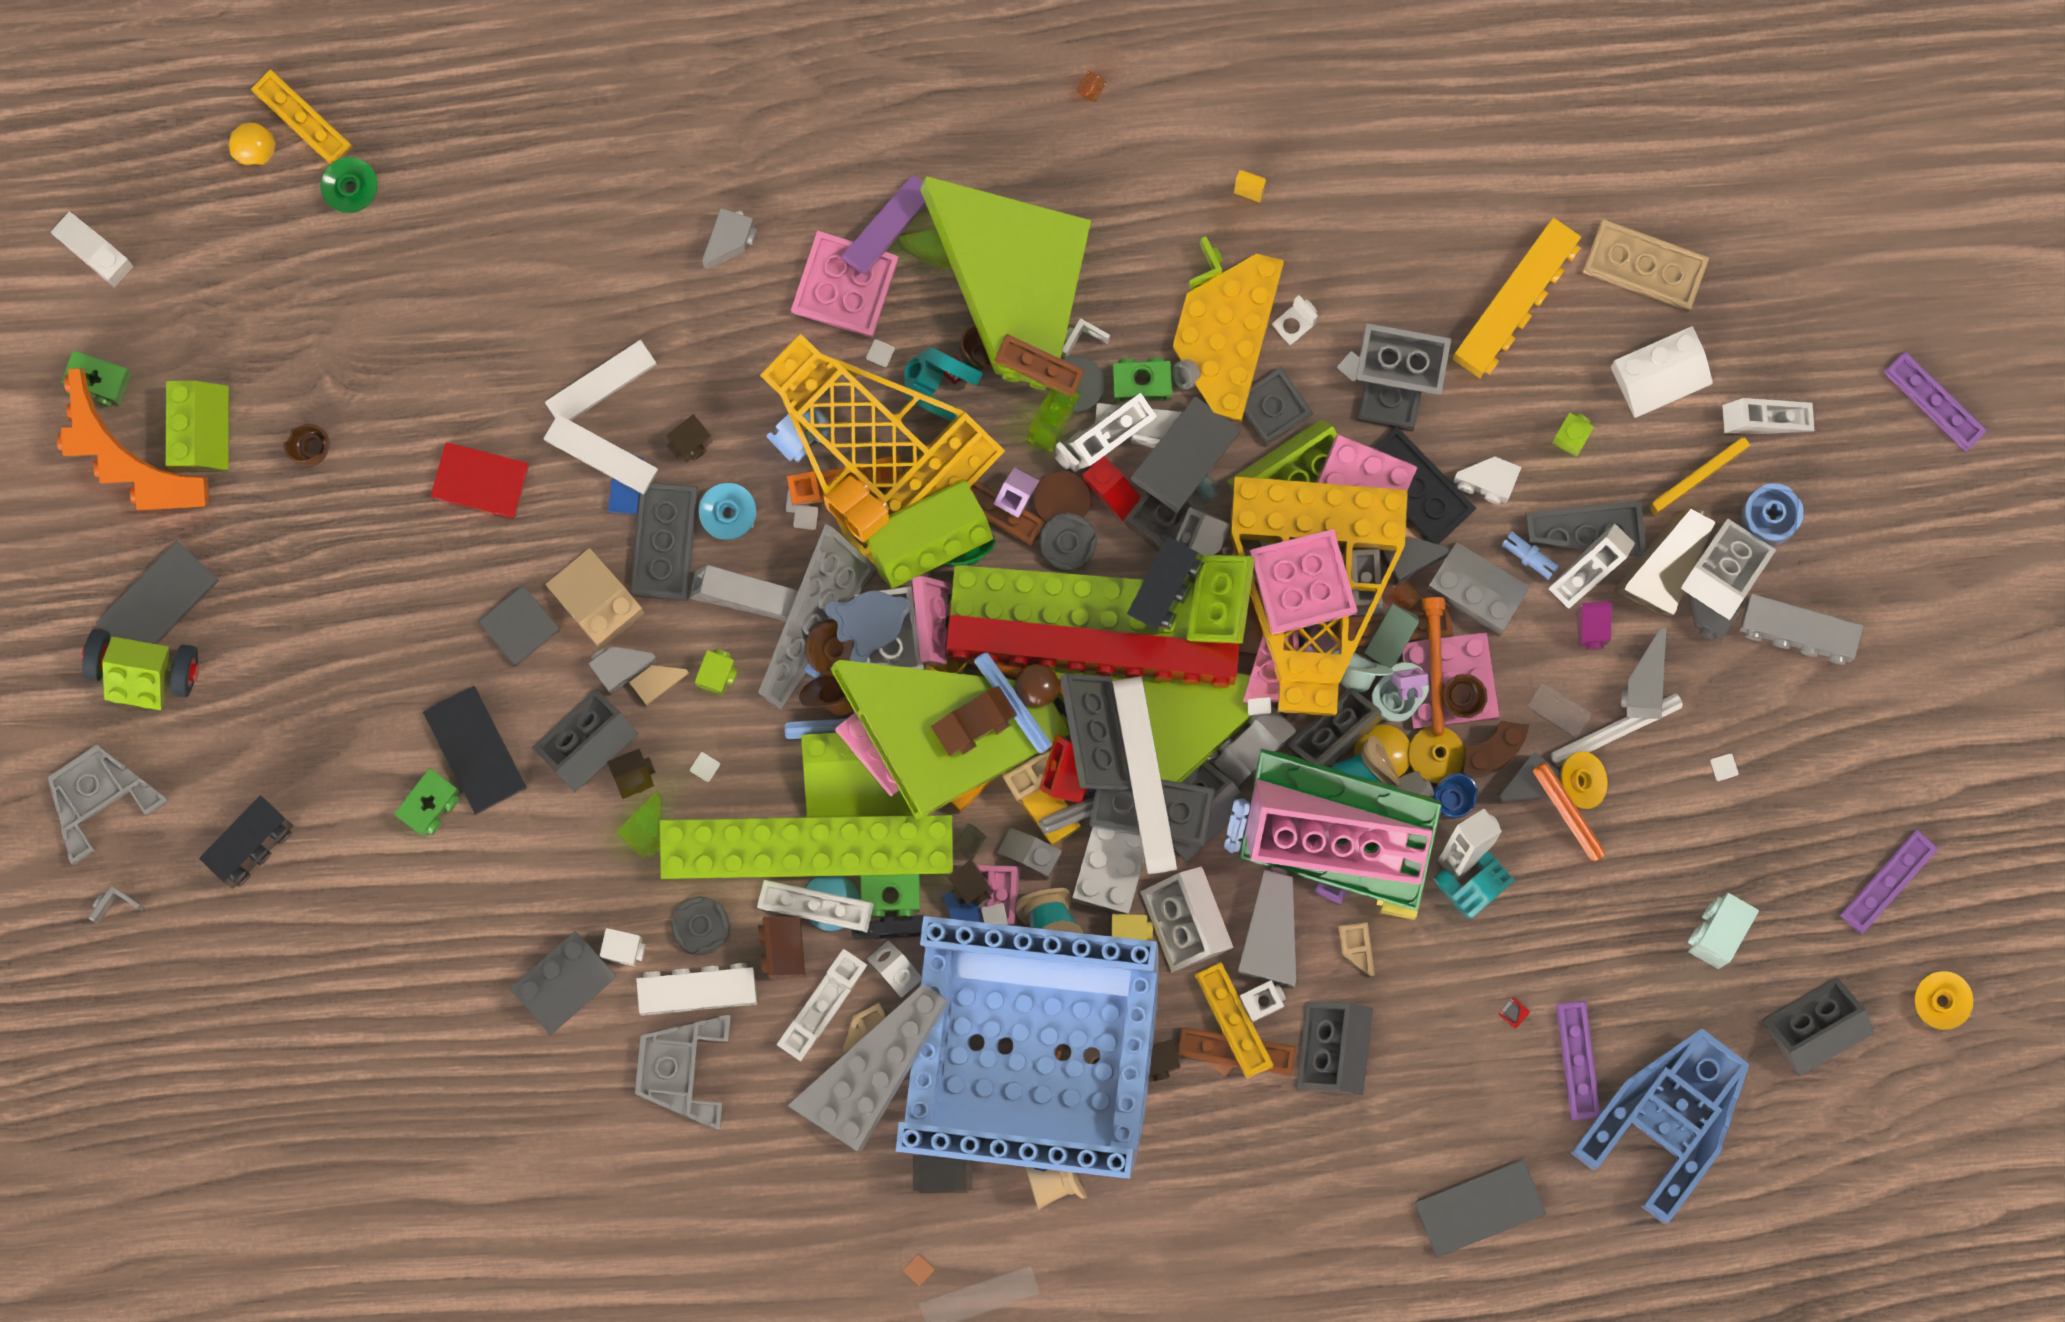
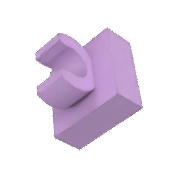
[1391,668,1428,701]

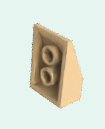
[545,548,645,650]

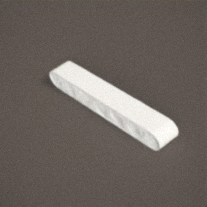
[1112,676,1177,875]

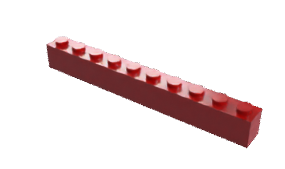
[946,615,1240,688]

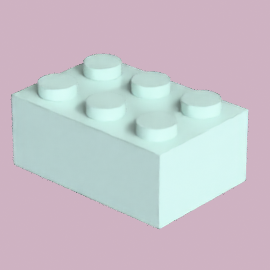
[1688,893,1759,969]

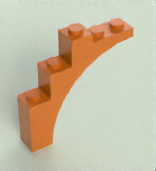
[57,368,210,510]

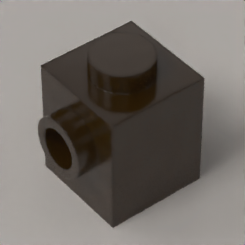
[667,414,713,462]
[607,749,656,799]
[948,860,995,908]
[1149,1039,1180,1082]

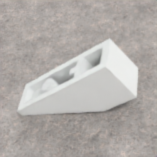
[50,211,133,288]
[1064,393,1157,469]
[1722,398,1815,435]
[1549,523,1635,608]
[1438,809,1502,881]

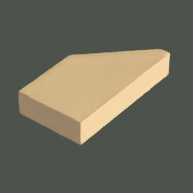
[629,665,689,706]
[1003,749,1050,802]
[1338,922,1375,977]
[843,1003,886,1054]

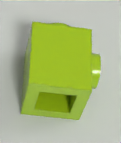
[1552,412,1594,458]
[695,649,738,696]

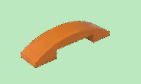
[787,455,903,505]

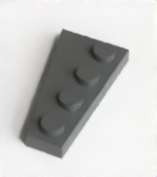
[1525,501,1646,557]

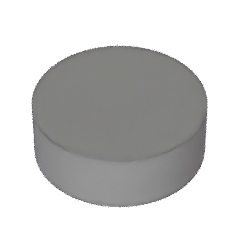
[1172,359,1200,389]

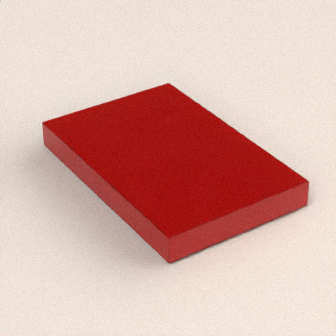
[430,442,529,519]

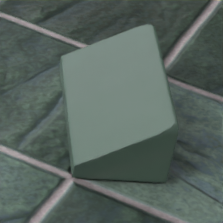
[1364,603,1419,668]

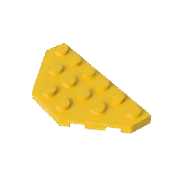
[1173,254,1284,423]

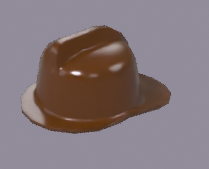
[799,676,854,716]

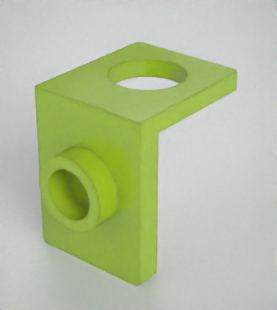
[1189,236,1223,290]

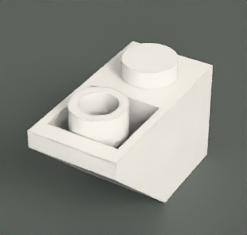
[1453,457,1521,505]

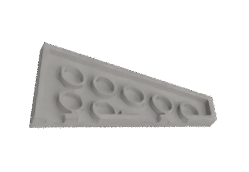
[758,524,877,710]
[788,984,950,1152]

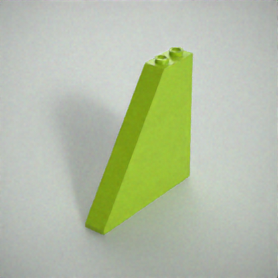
[920,176,1091,390]
[830,660,1070,820]
[1053,667,1254,783]

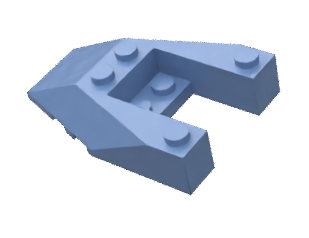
[1570,1029,1749,1224]

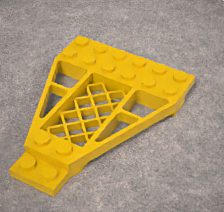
[759,333,1005,566]
[1229,477,1407,716]

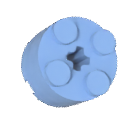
[766,407,830,463]
[1741,483,1803,546]

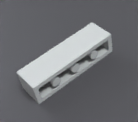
[636,963,758,1016]

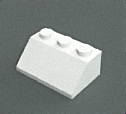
[1611,326,1713,418]
[1140,866,1234,973]

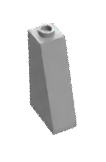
[688,565,798,621]
[1237,867,1296,988]

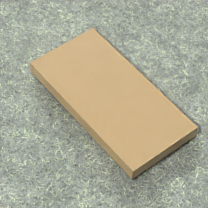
[1582,219,1710,312]

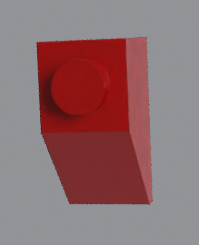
[1083,456,1143,522]
[1039,734,1088,803]

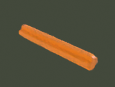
[1533,762,1605,861]

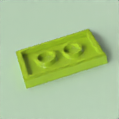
[1187,555,1255,644]

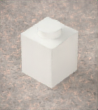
[599,928,646,967]

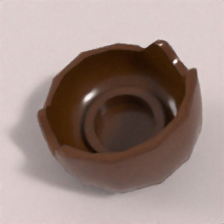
[959,325,993,370]
[283,424,330,467]
[1014,664,1060,708]
[1442,674,1488,718]

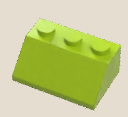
[166,381,229,472]

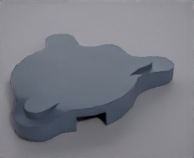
[825,591,910,663]

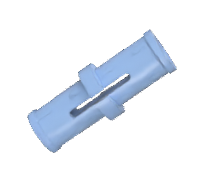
[1502,531,1559,580]

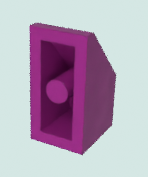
[1576,601,1612,650]

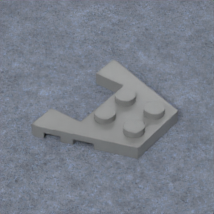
[48,745,169,865]
[635,1015,731,1130]

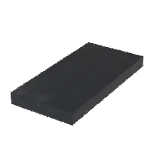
[1374,426,1476,544]
[423,686,527,815]

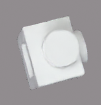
[1239,980,1286,1023]

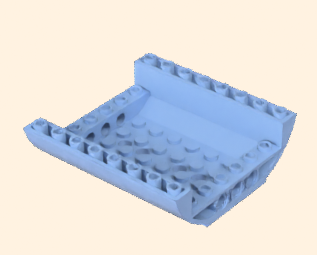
[896,916,1159,1179]

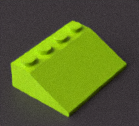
[1227,419,1337,545]
[801,733,913,816]

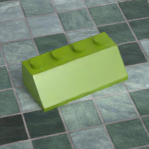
[866,479,994,589]

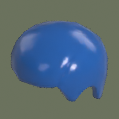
[1433,773,1479,819]

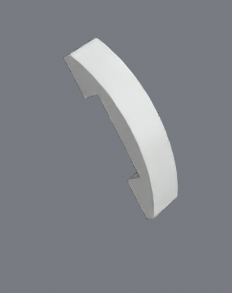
[777,949,867,1061]

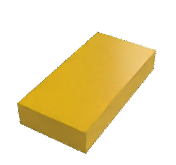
[1234,170,1266,203]

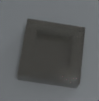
[953,823,987,860]

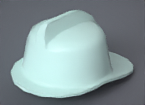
[1333,651,1394,693]
[1372,662,1429,722]

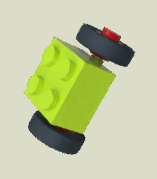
[81,629,199,710]

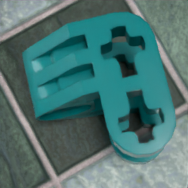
[904,347,983,422]
[1433,851,1516,920]

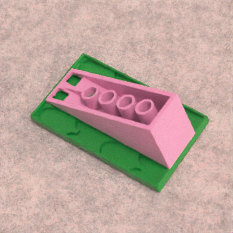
[1239,748,1441,911]

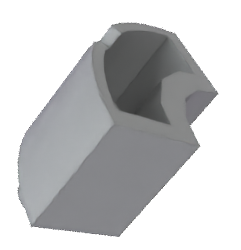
[1214,706,1296,788]

